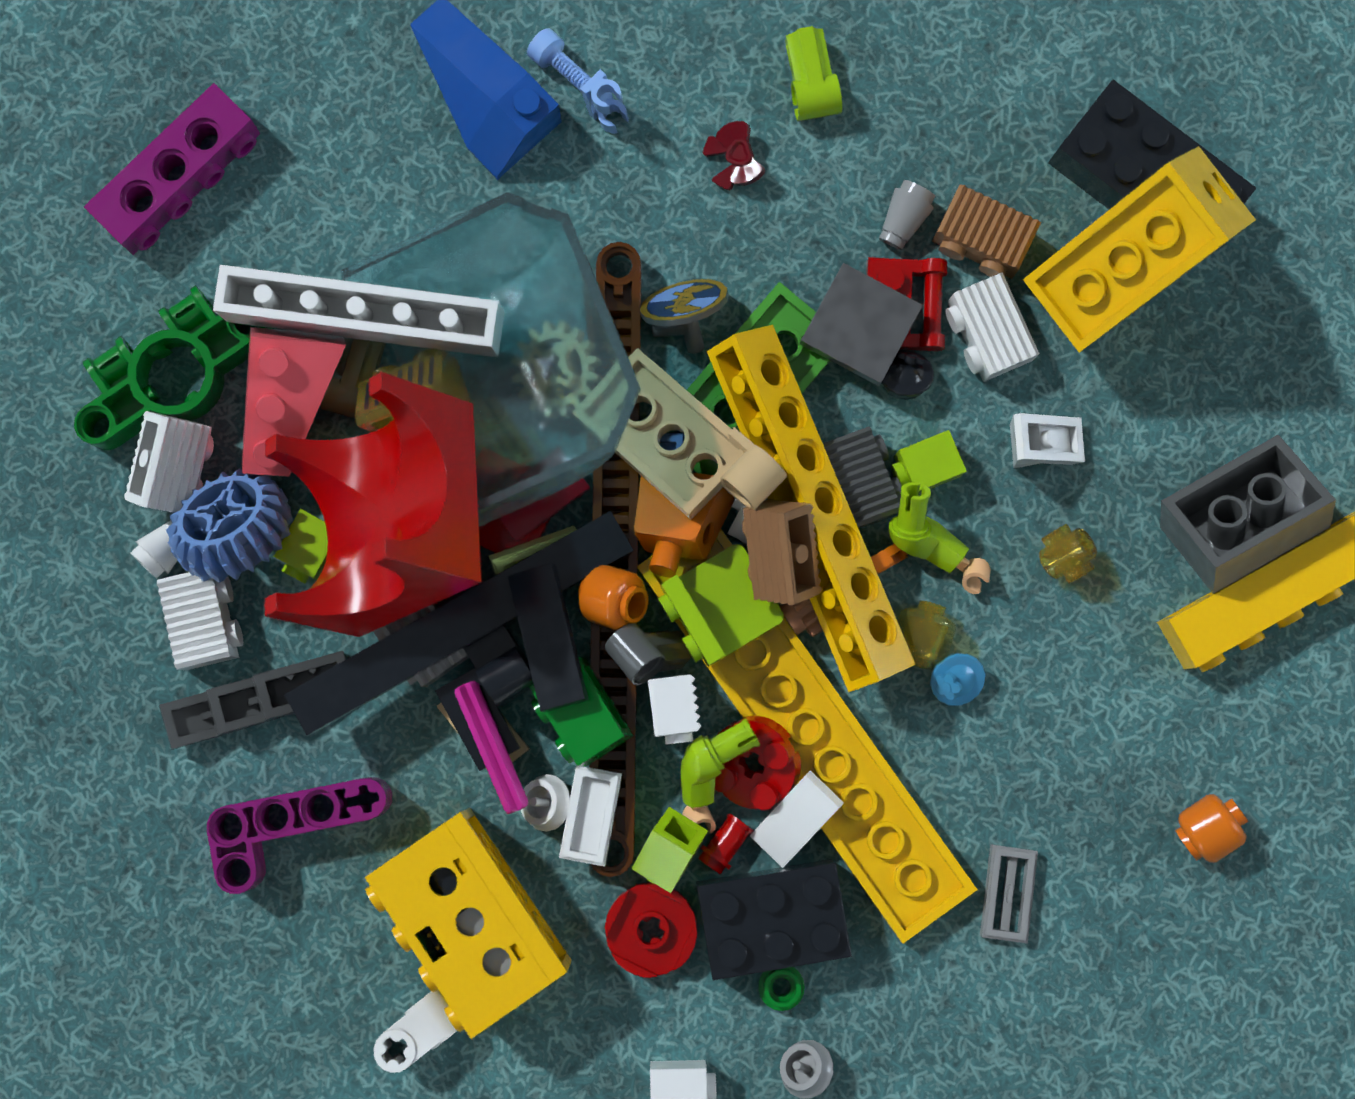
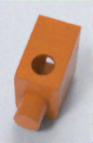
[634,473,735,577]

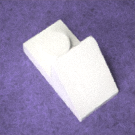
[1010,413,1085,468]

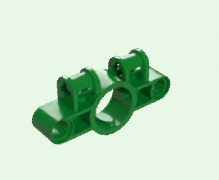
[74,285,276,450]

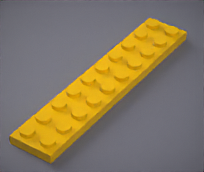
[638,529,978,944]

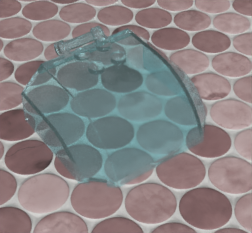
[340,192,641,527]

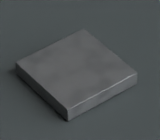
[800,263,923,386]

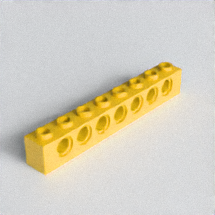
[706,325,916,692]

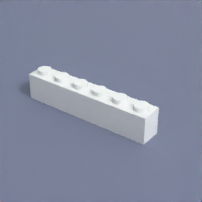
[213,265,505,357]

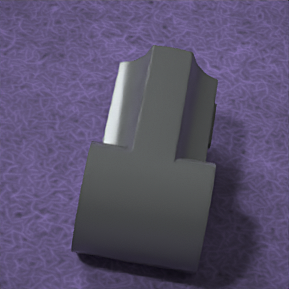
[605,623,691,685]

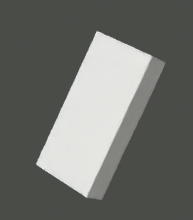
[559,765,623,866]
[750,770,844,868]

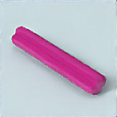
[454,681,528,814]

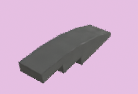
[159,651,346,750]

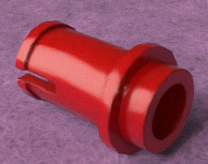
[698,813,753,874]

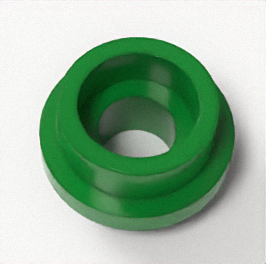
[758,967,805,1011]

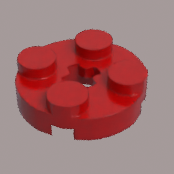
[715,715,801,810]
[605,883,697,978]

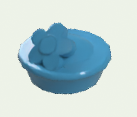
[930,653,986,706]

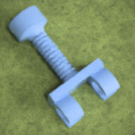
[527,28,629,134]

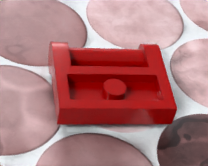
[866,257,948,351]

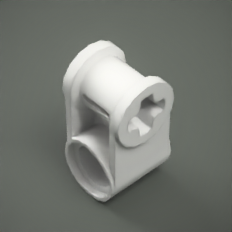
[374,990,457,1073]

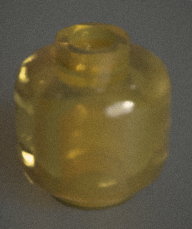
[897,600,956,671]

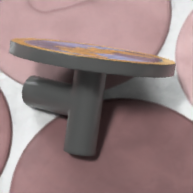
[640,279,729,354]

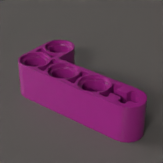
[207,777,392,894]

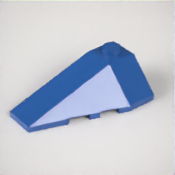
[410,0,562,180]

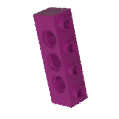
[84,83,261,255]

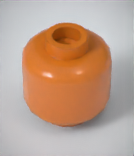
[578,565,649,630]
[1175,794,1249,863]

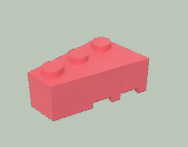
[242,327,346,477]

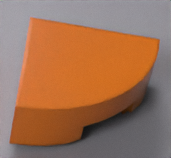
[871,544,908,574]

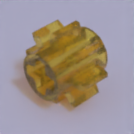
[1039,524,1097,584]

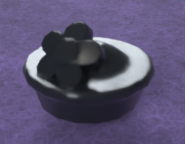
[881,350,934,400]

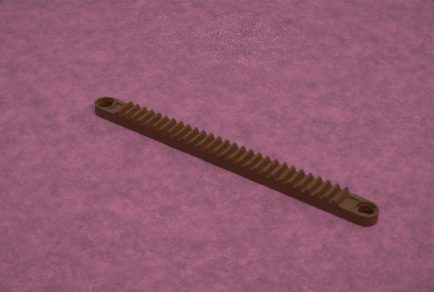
[589,242,642,877]

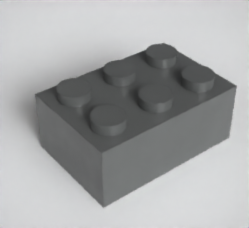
[1160,435,1336,594]

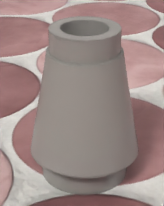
[879,180,935,250]

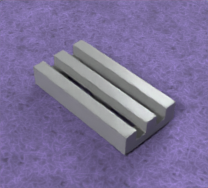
[980,844,1038,943]

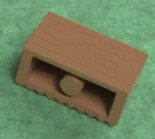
[932,185,1041,279]
[742,499,823,605]

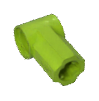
[785,26,842,121]

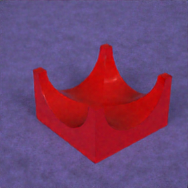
[265,371,481,637]

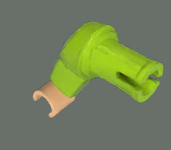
[889,482,991,594]
[680,718,760,833]

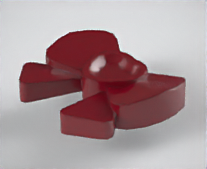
[703,121,765,191]

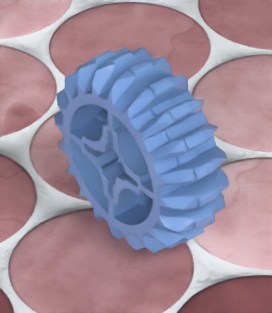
[166,469,293,583]

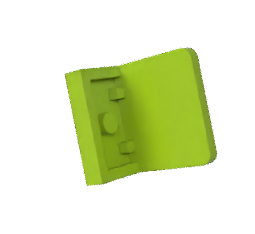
[658,544,784,667]

